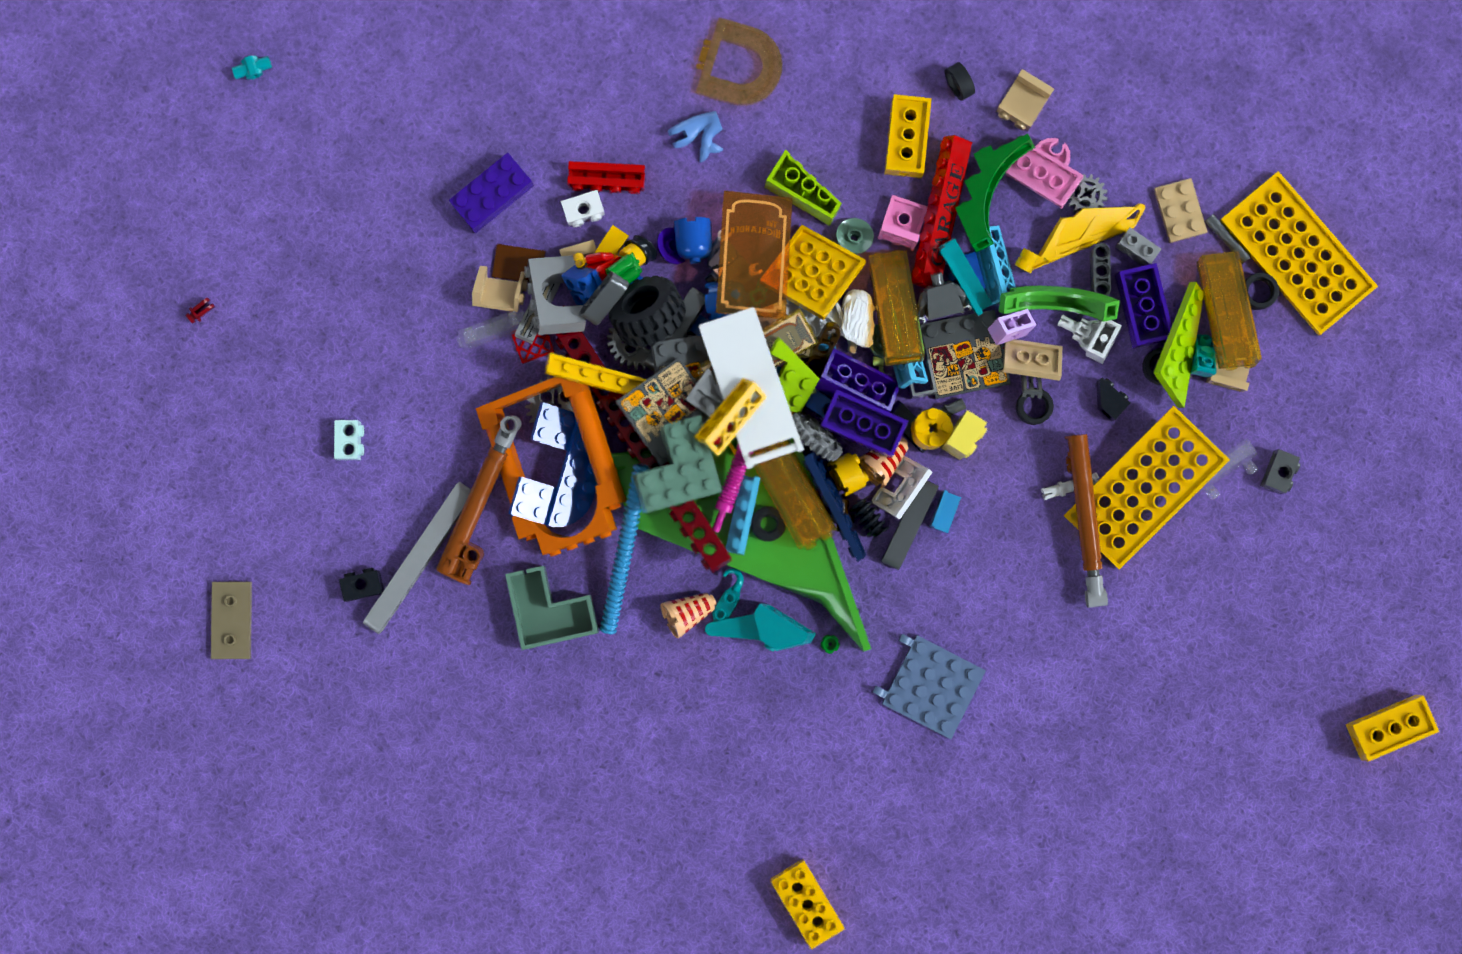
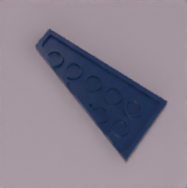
[803,450,867,562]

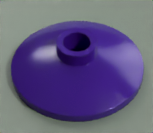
[657,227,686,265]

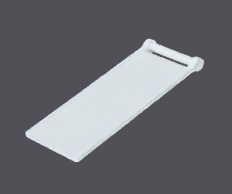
[699,307,804,469]

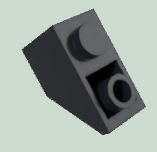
[1096,377,1130,421]

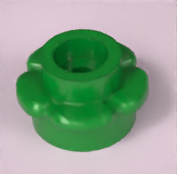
[821,635,840,654]

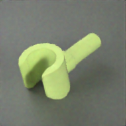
[873,356,884,373]

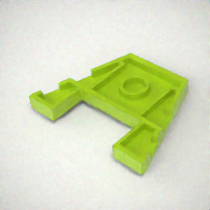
[770,337,819,413]

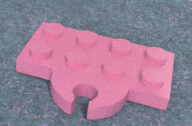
[1005,138,1083,208]

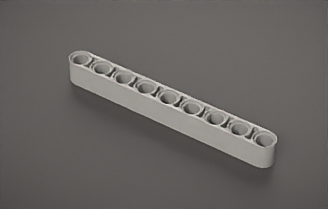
[363,482,471,634]

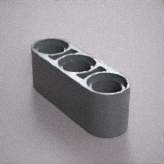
[1090,243,1111,296]
[580,271,629,325]

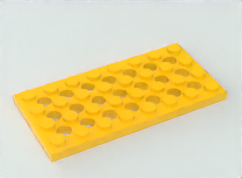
[1219,171,1378,336]
[1063,406,1230,569]

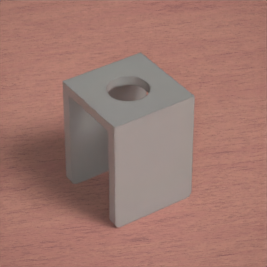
[908,359,937,399]

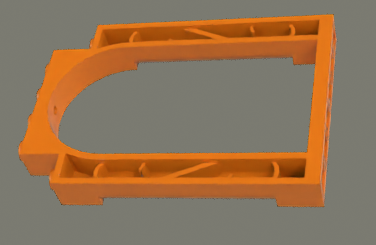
[475,377,626,557]

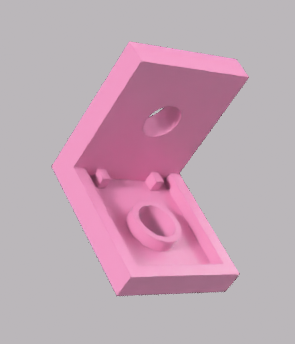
[877,195,927,251]

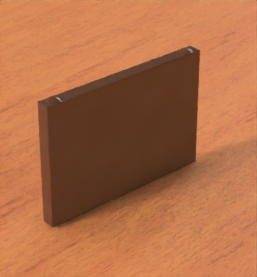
[492,244,546,283]

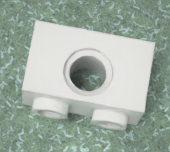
[561,190,605,227]

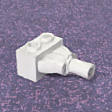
[1057,315,1122,364]

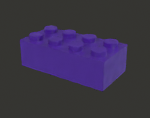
[449,152,534,234]
[1115,263,1172,349]
[815,348,899,413]
[820,390,908,458]

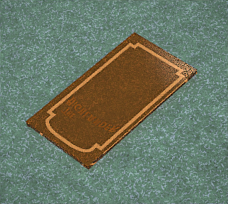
[716,190,792,320]

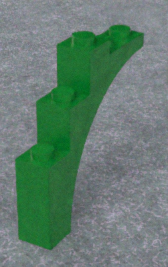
[956,134,1035,252]

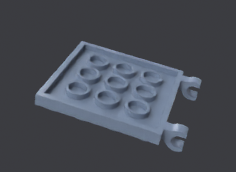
[873,634,986,739]

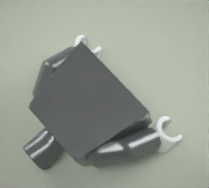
[913,272,972,324]

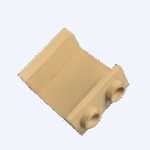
[996,69,1054,131]
[472,266,528,312]
[1206,336,1259,392]

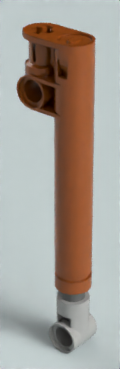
[436,415,521,585]
[1065,434,1108,608]

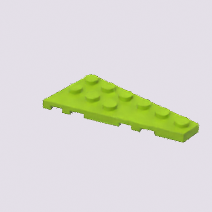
[1154,282,1204,408]

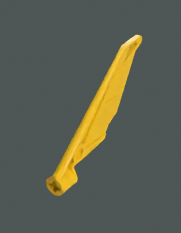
[1015,203,1146,273]

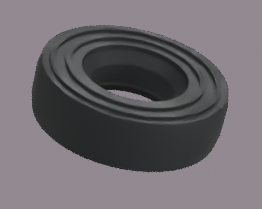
[751,506,786,542]

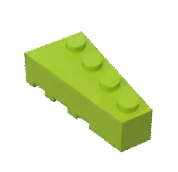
[765,149,842,226]

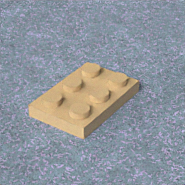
[1154,178,1207,243]
[1003,339,1063,381]

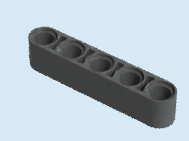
[643,287,706,372]
[881,480,939,570]

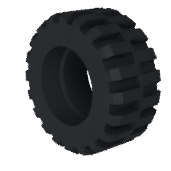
[608,275,686,348]

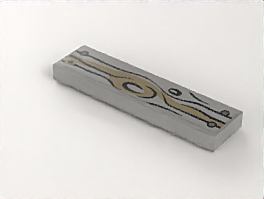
[514,283,561,344]

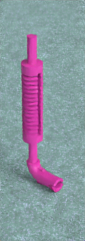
[712,443,754,532]

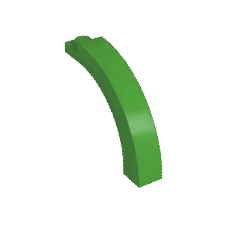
[999,286,1120,322]

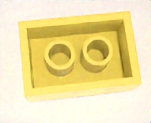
[941,410,987,460]

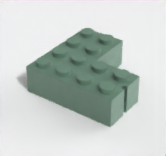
[632,415,722,513]
[505,566,599,650]

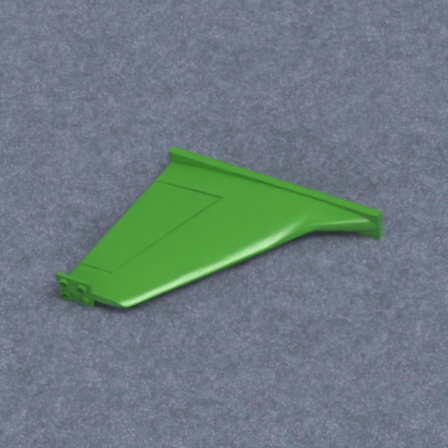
[611,438,871,651]

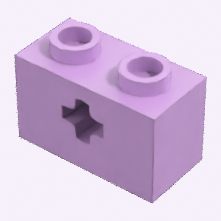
[988,309,1036,345]

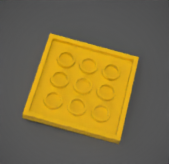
[759,225,866,320]

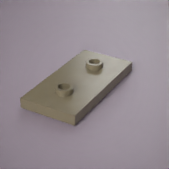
[211,582,252,659]

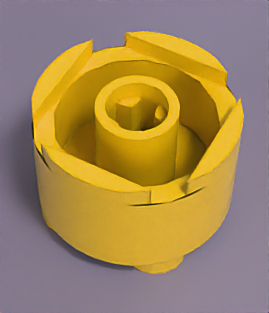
[911,408,953,450]
[827,452,869,497]

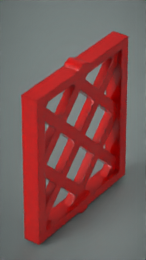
[512,333,554,364]

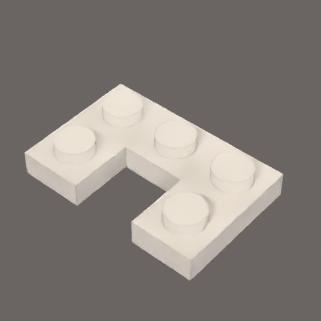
[872,456,932,520]

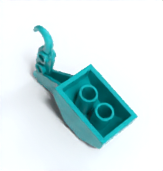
[705,568,817,652]

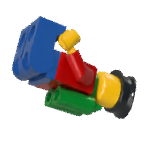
[561,235,657,305]

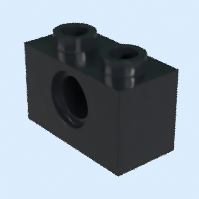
[339,568,384,602]

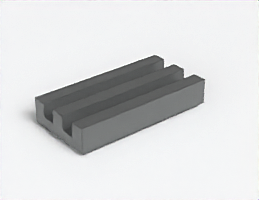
[1021,375,1043,398]

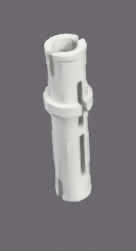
[1041,472,1099,500]

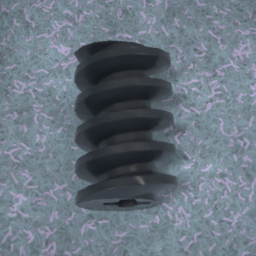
[849,496,889,538]

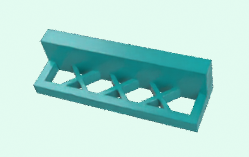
[938,238,992,316]

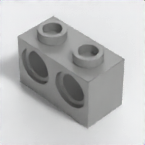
[1115,228,1161,266]

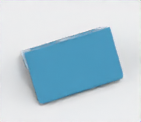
[929,490,961,533]

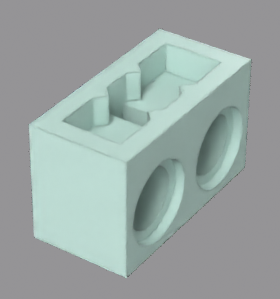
[334,420,364,460]

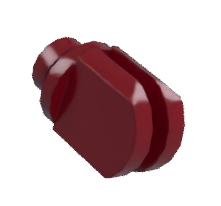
[185,297,215,324]

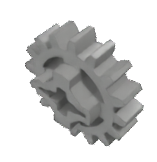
[1068,174,1108,213]

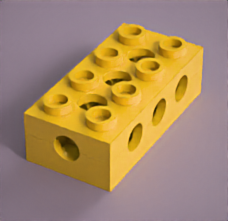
[884,94,932,178]
[1345,695,1440,762]
[770,859,845,950]

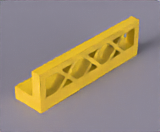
[694,378,767,456]

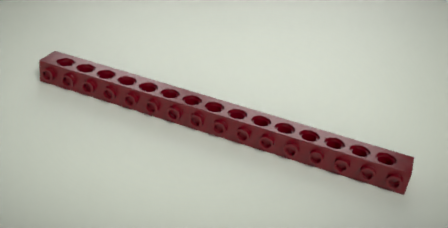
[555,305,732,573]

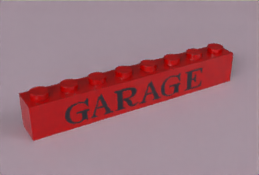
[911,135,972,288]

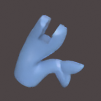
[668,110,723,163]

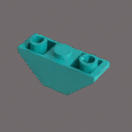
[1190,334,1217,378]

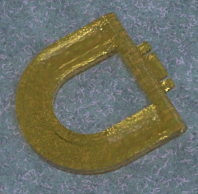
[695,18,782,106]

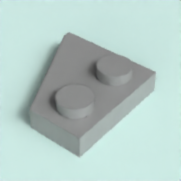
[685,369,724,417]

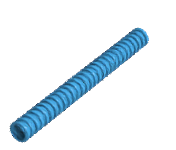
[600,464,650,634]

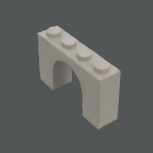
[524,256,586,335]

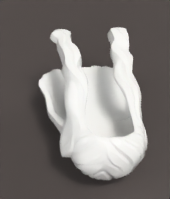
[836,289,875,354]

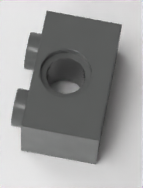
[1260,449,1300,494]

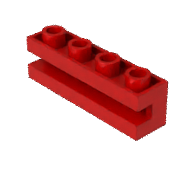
[567,161,645,194]

